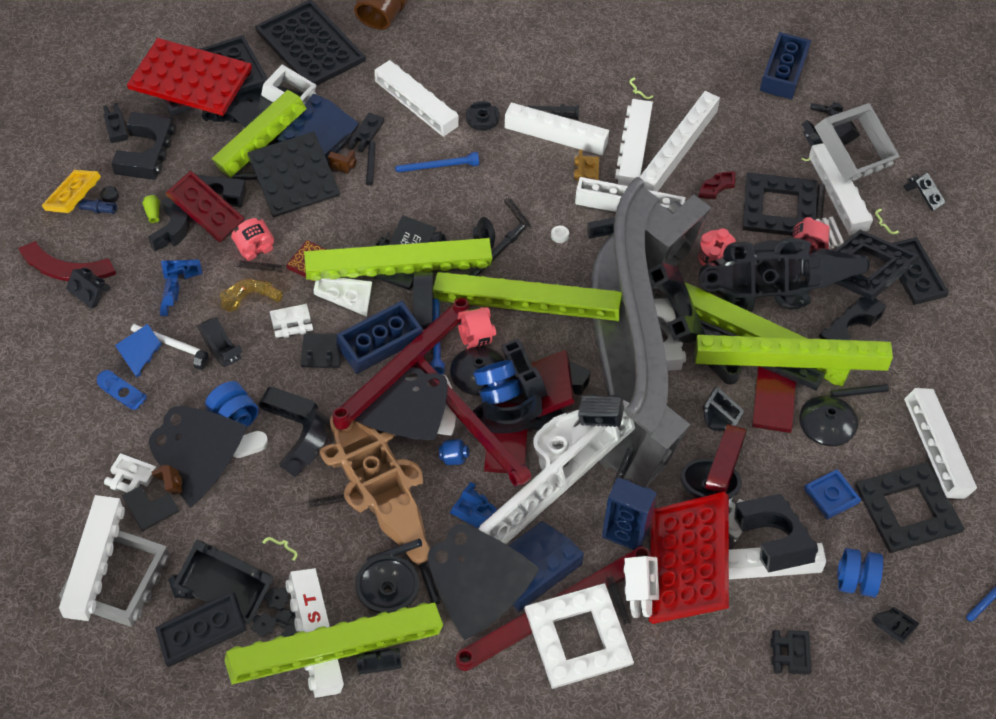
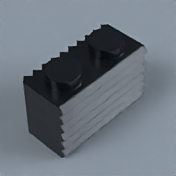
[578,394,624,427]

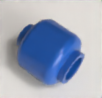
[439,439,469,465]

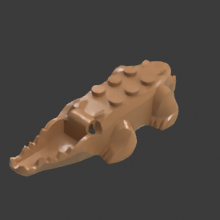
[319,416,431,565]

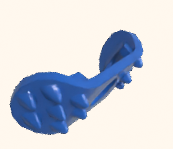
[97,370,147,410]

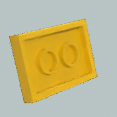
[41,170,101,213]

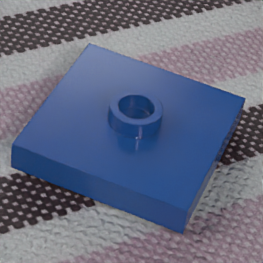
[804,469,861,520]

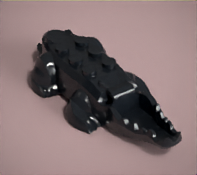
[698,238,869,312]

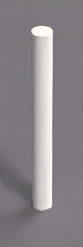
[131,324,202,355]

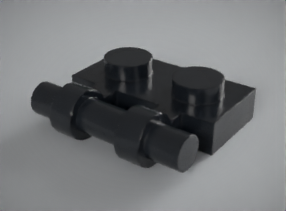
[770,630,811,675]

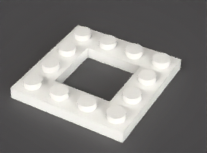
[524,583,634,689]

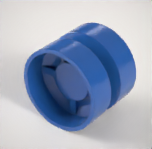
[473,360,522,404]
[205,381,259,428]
[837,548,883,598]

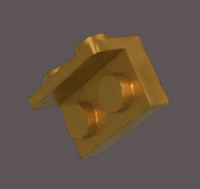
[574,150,599,186]

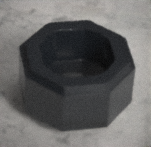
[100,186,119,203]
[193,350,209,370]

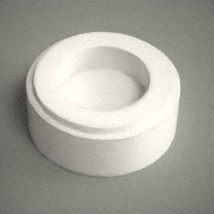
[551,226,569,243]

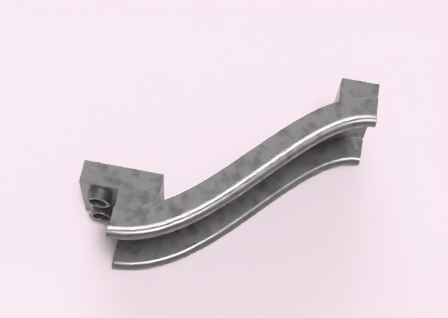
[591,177,711,487]

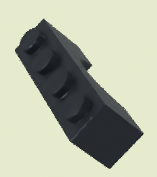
[819,297,886,340]
[501,338,548,399]
[533,362,591,430]

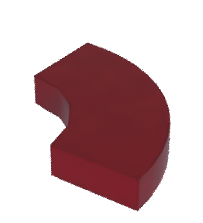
[698,171,736,200]

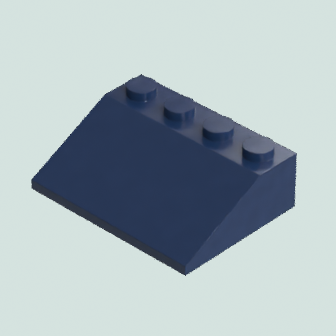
[278,94,359,165]
[508,521,584,612]

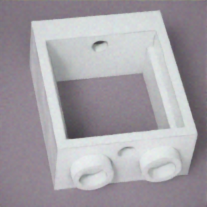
[261,65,316,105]

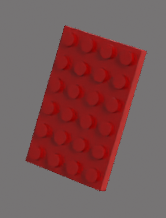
[127,38,252,116]
[649,492,729,624]

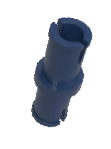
[79,198,117,214]

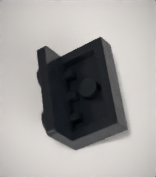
[66,268,111,308]

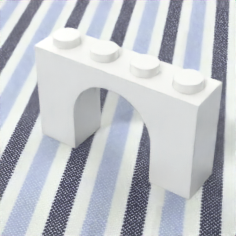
[654,298,686,371]

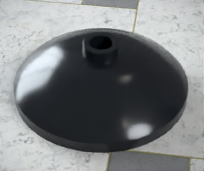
[450,346,505,396]
[799,395,858,446]
[681,459,742,500]
[355,555,419,613]

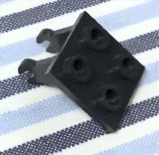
[301,334,341,368]

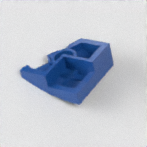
[160,259,202,279]
[160,275,180,316]
[115,324,161,377]
[450,482,497,529]

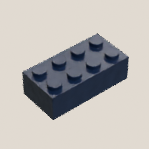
[760,32,812,99]
[336,301,423,374]
[602,477,657,550]

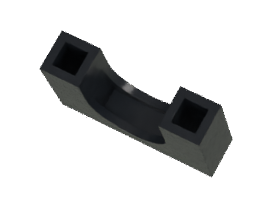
[111,112,176,180]
[648,263,705,343]
[734,494,818,573]

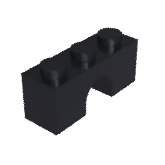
[197,175,246,207]

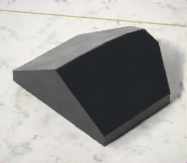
[703,386,745,431]
[872,607,920,644]

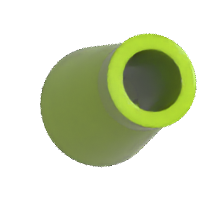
[142,195,160,223]

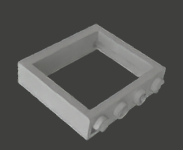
[814,103,900,181]
[59,531,170,627]

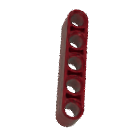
[705,424,747,493]

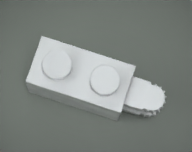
[624,556,659,618]

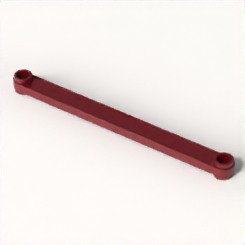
[332,298,470,430]
[412,356,531,486]
[456,547,651,671]

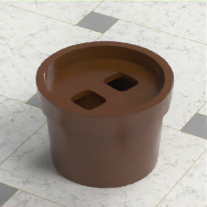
[354,0,408,30]

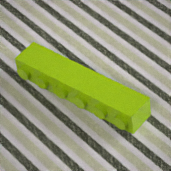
[211,90,307,178]

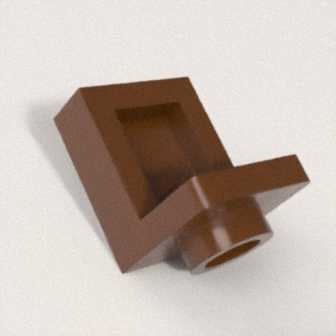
[328,150,357,174]
[151,465,182,495]

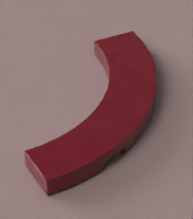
[18,241,116,281]

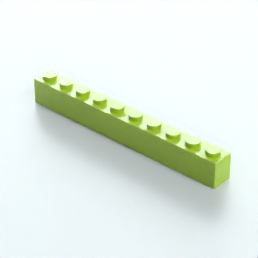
[304,238,492,281]
[433,272,622,321]
[685,282,852,387]
[694,335,893,371]
[225,602,443,685]

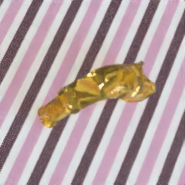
[220,279,283,312]

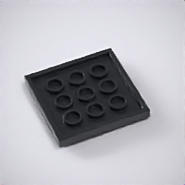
[247,132,340,218]

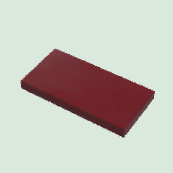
[165,170,245,243]
[531,349,575,417]
[752,366,796,433]
[484,402,528,473]

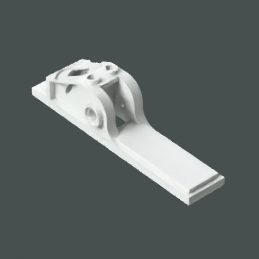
[479,400,635,544]

